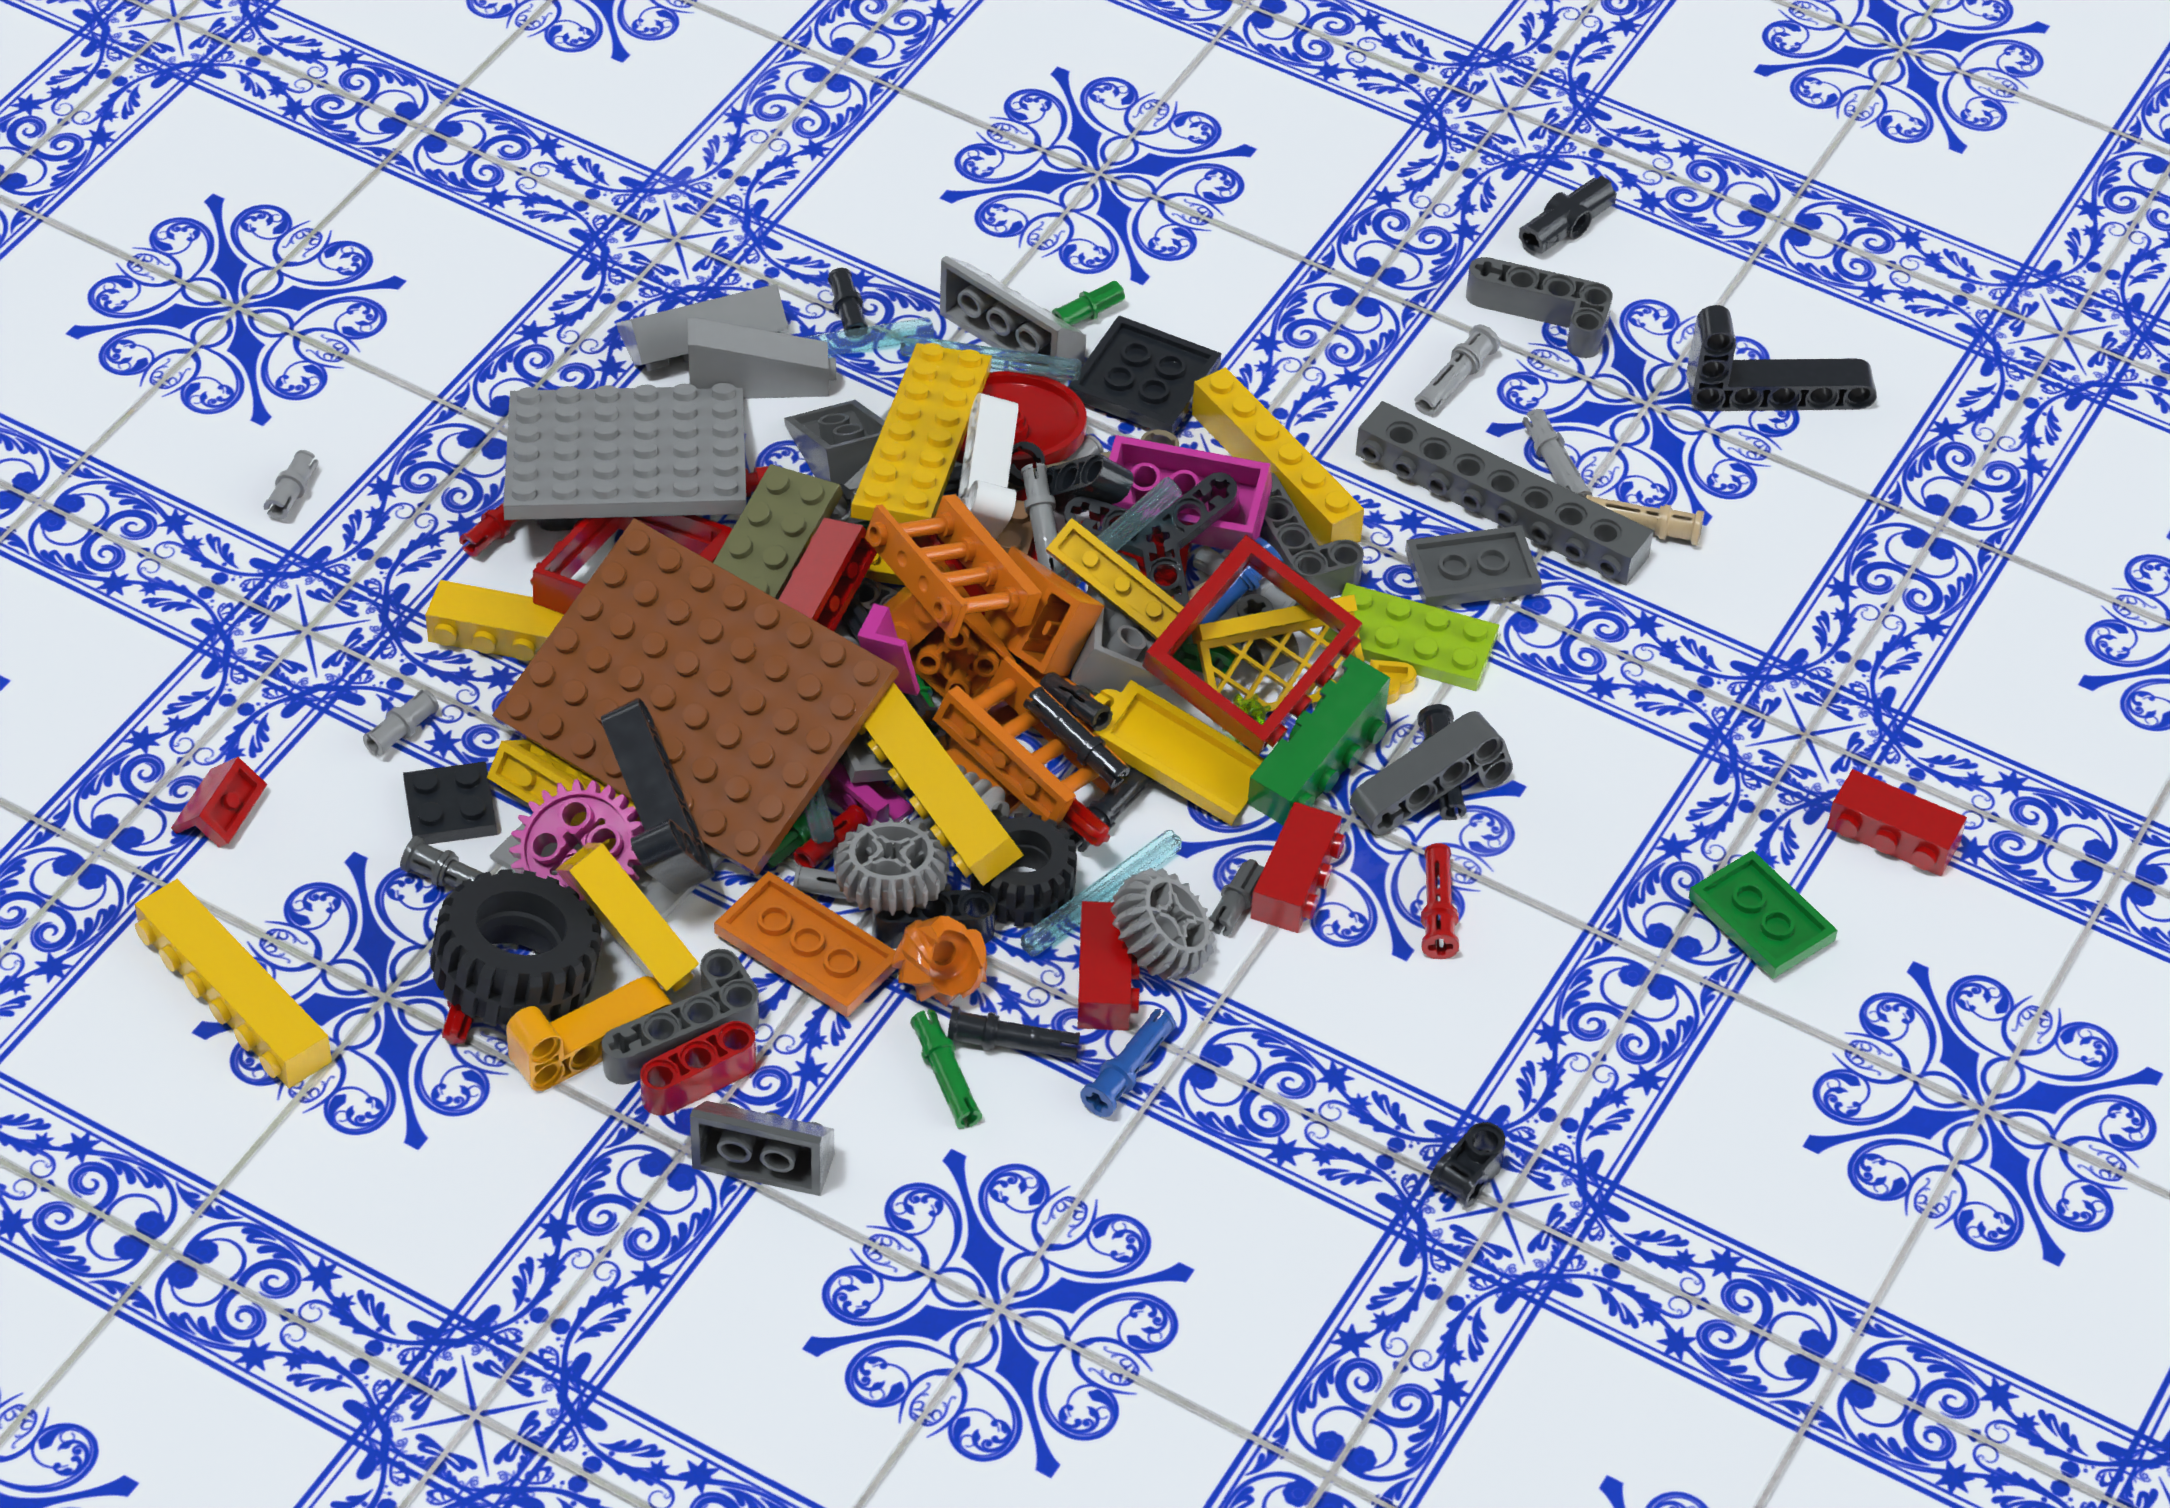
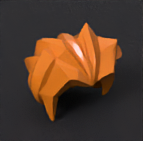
[891,916,987,1007]

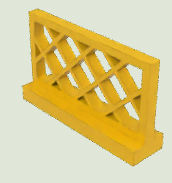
[1191,595,1364,723]

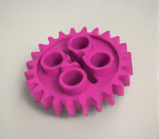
[509,779,645,901]

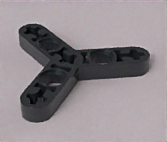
[1064,472,1237,607]

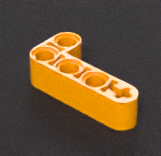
[506,976,673,1091]

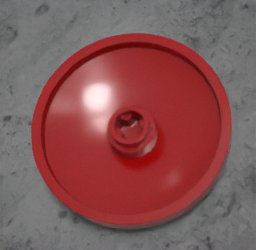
[956,371,1087,471]

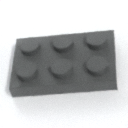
[1405,525,1542,607]

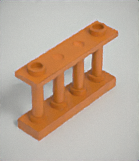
[865,494,1042,638]
[933,656,1126,825]

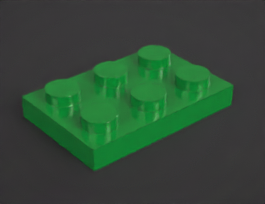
[1688,850,1838,979]

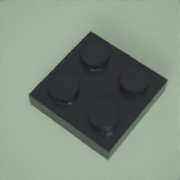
[403,761,497,845]

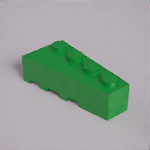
[1247,654,1390,826]

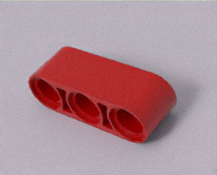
[640,1021,756,1116]

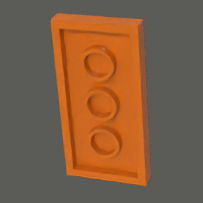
[714,871,897,1018]

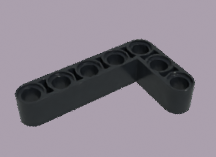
[1686,305,1877,412]
[601,697,715,895]

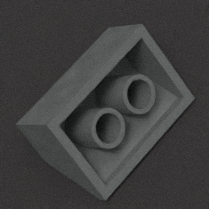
[690,1101,835,1196]

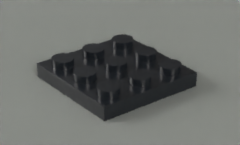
[1068,315,1222,434]

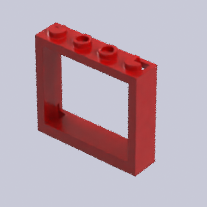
[530,515,733,614]
[1142,535,1363,756]

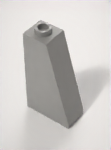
[687,318,836,399]

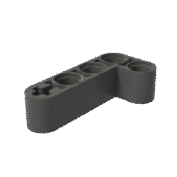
[1466,257,1613,358]
[1259,472,1364,598]
[1350,711,1513,835]
[602,949,759,1085]

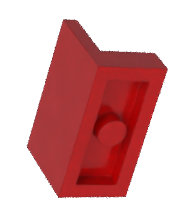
[171,757,268,848]

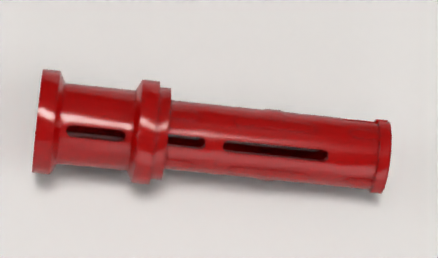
[1421,843,1460,960]

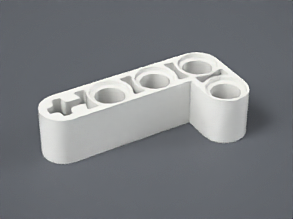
[958,393,1018,540]

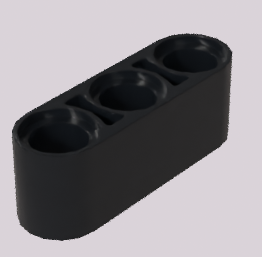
[1035,453,1134,516]
[872,889,996,949]

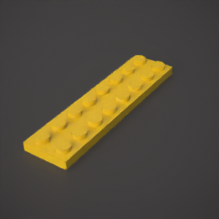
[851,343,992,523]

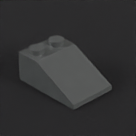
[784,400,885,485]

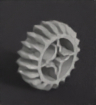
[834,817,949,917]
[1110,868,1216,981]

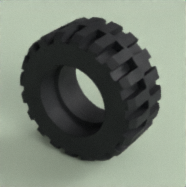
[430,869,602,1027]

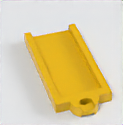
[1093,680,1264,826]

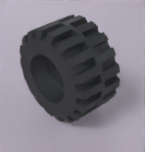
[970,813,1077,927]

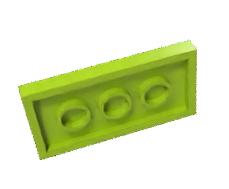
[1322,583,1500,691]

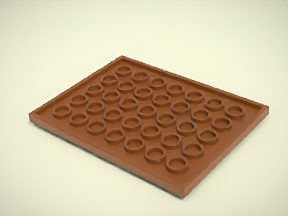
[492,518,899,877]

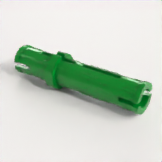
[910,1009,982,1129]

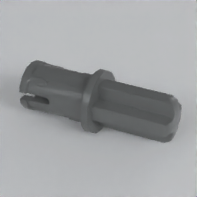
[1208,859,1264,936]

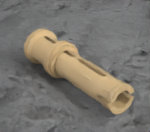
[1586,495,1704,546]

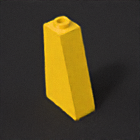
[555,843,700,992]

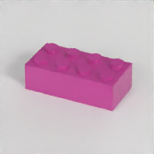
[1100,435,1272,551]

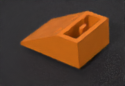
[984,546,1105,677]
[883,562,1016,699]

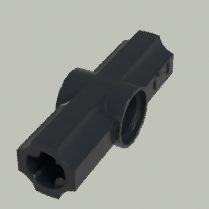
[1518,176,1617,256]

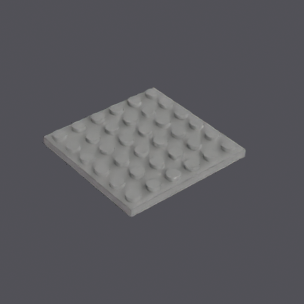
[503,383,746,520]

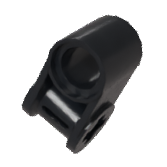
[1429,1122,1505,1208]

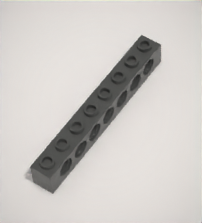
[1355,401,1654,586]

